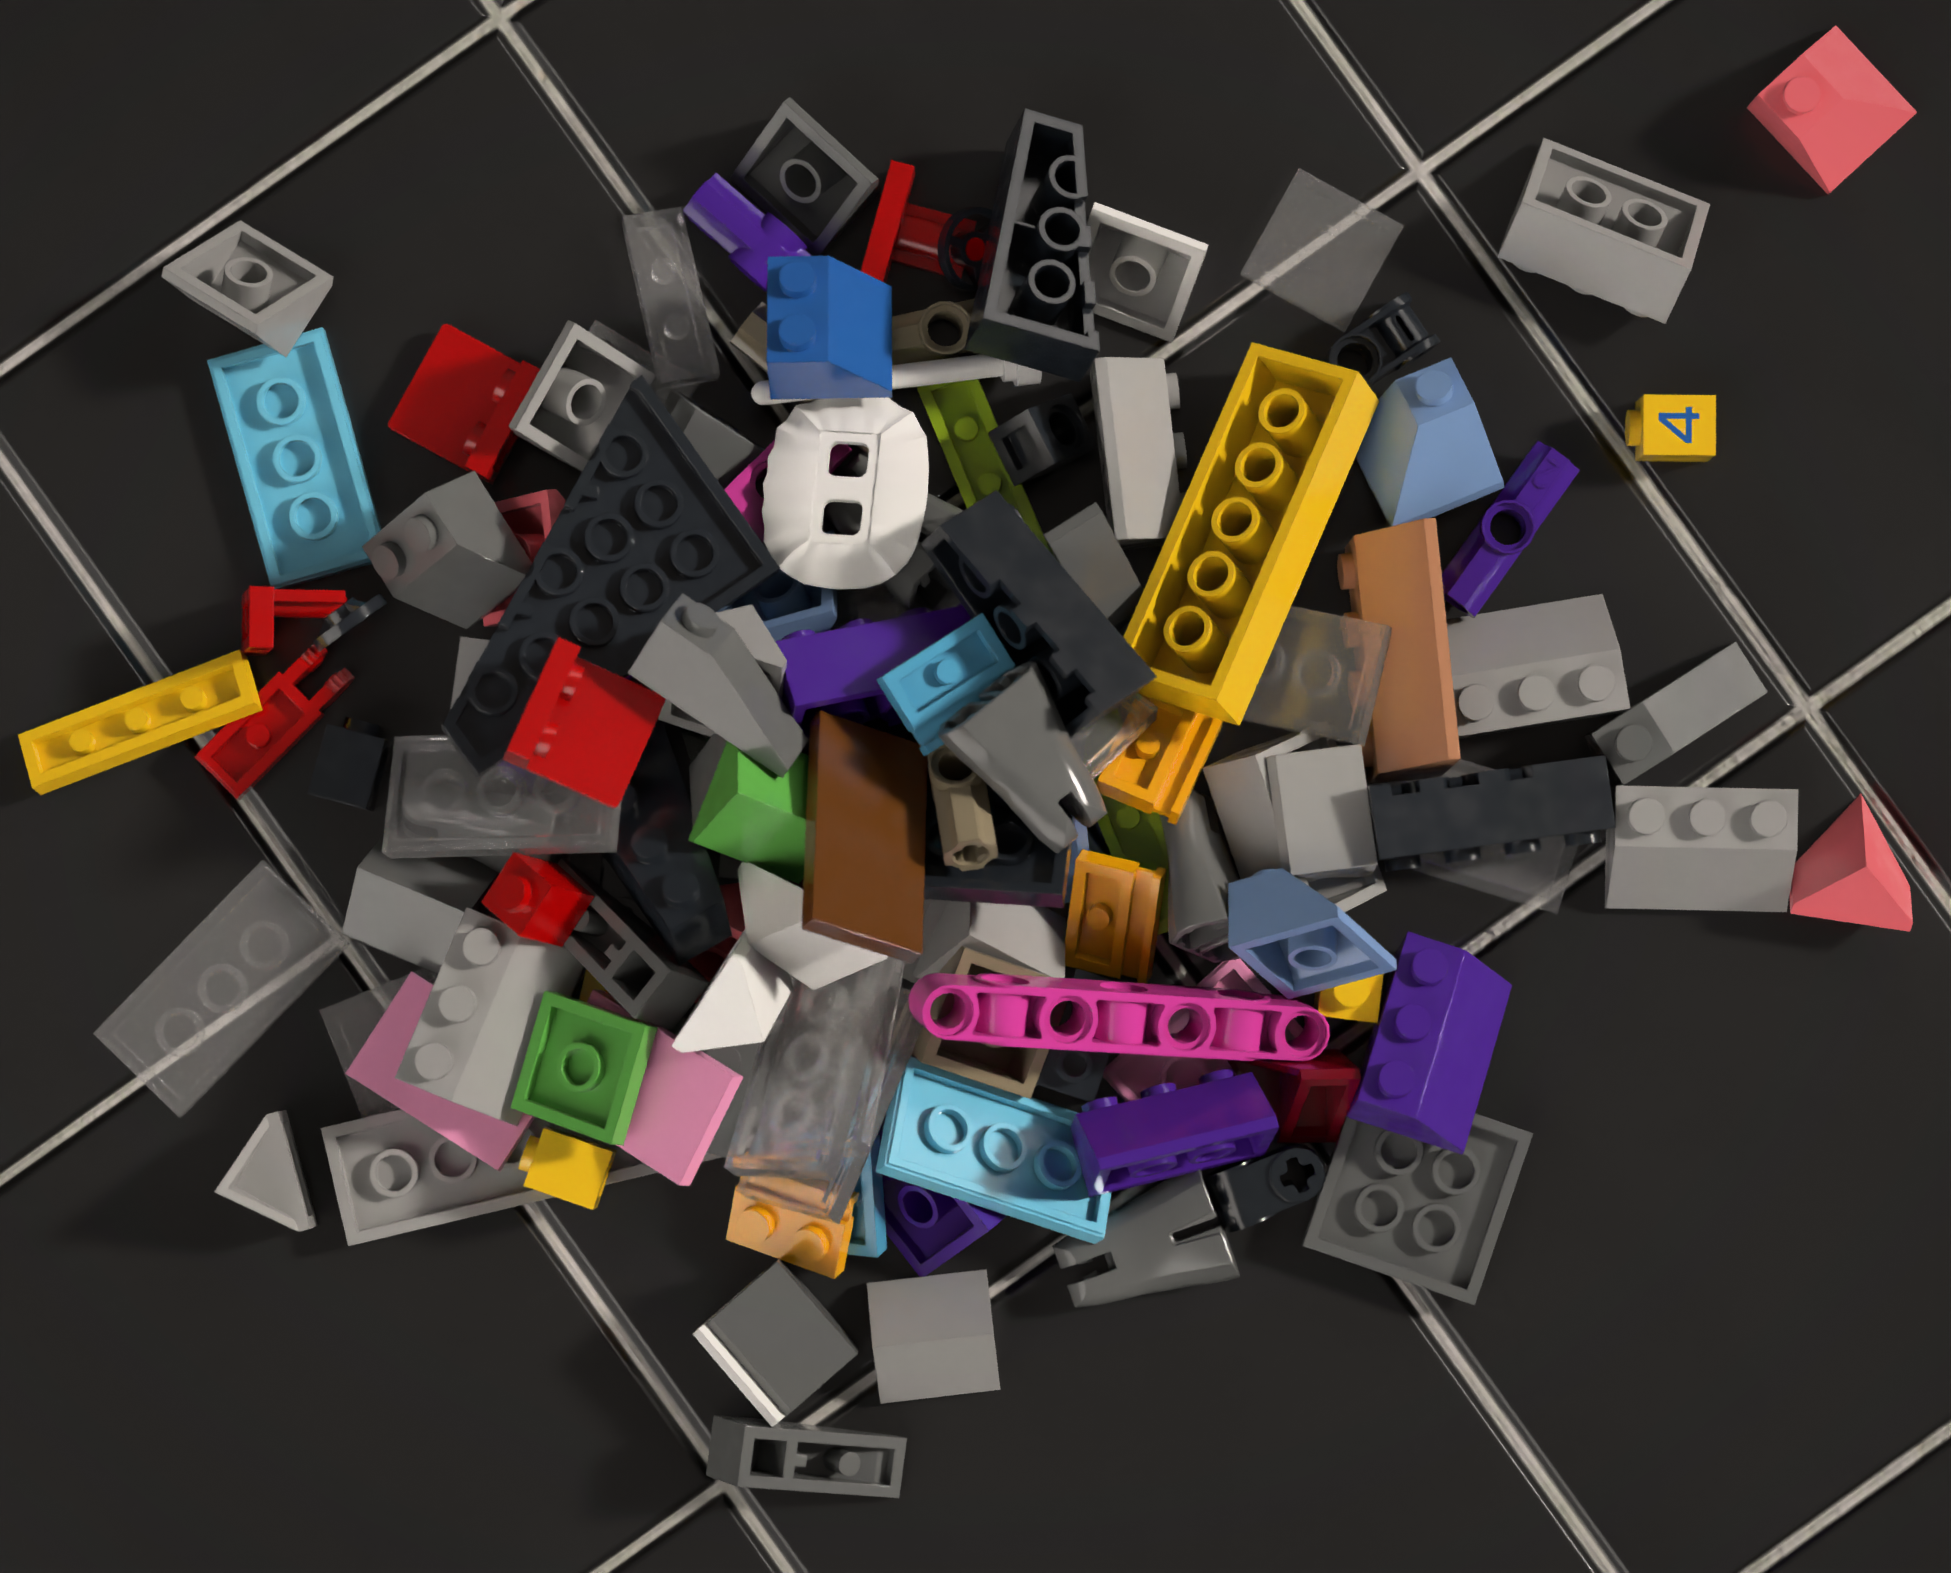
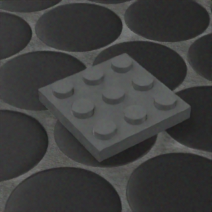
[1301,1113,1533,1305]

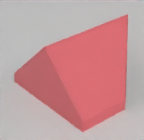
[1789,794,1913,932]

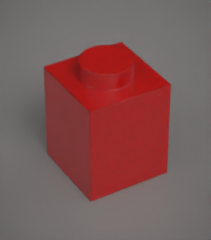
[481,852,594,947]

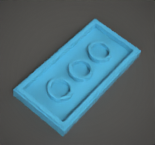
[207,327,382,589]
[875,1054,1112,1244]

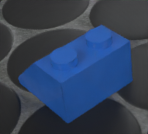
[767,256,892,400]

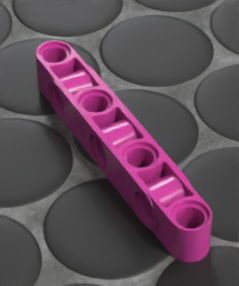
[908,973,1330,1061]

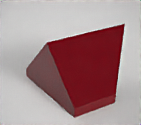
[1227,1049,1361,1143]

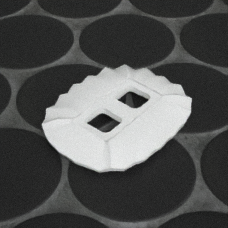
[762,398,929,589]

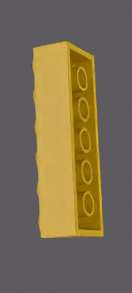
[1123,342,1379,726]

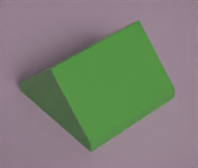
[688,741,809,883]

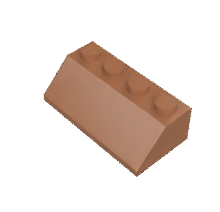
[1337,518,1461,783]

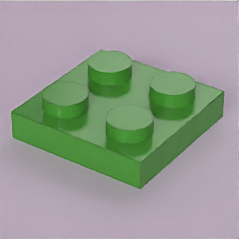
[510,990,658,1145]

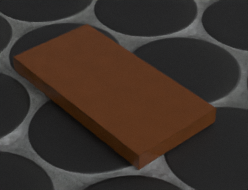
[802,710,927,964]

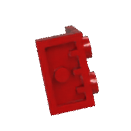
[388,324,540,485]
[503,637,665,809]

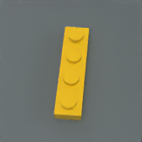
[18,649,263,795]

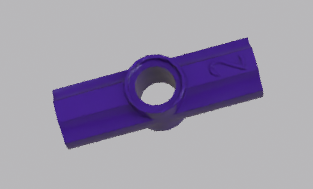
[683,173,811,292]
[1442,441,1580,618]

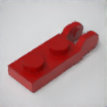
[195,644,355,800]

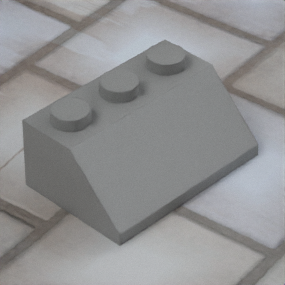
[1498,138,1710,324]
[1090,357,1187,550]
[1446,594,1630,739]
[1202,721,1387,912]
[1605,785,1798,912]
[395,907,584,1126]

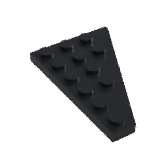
[442,375,780,779]

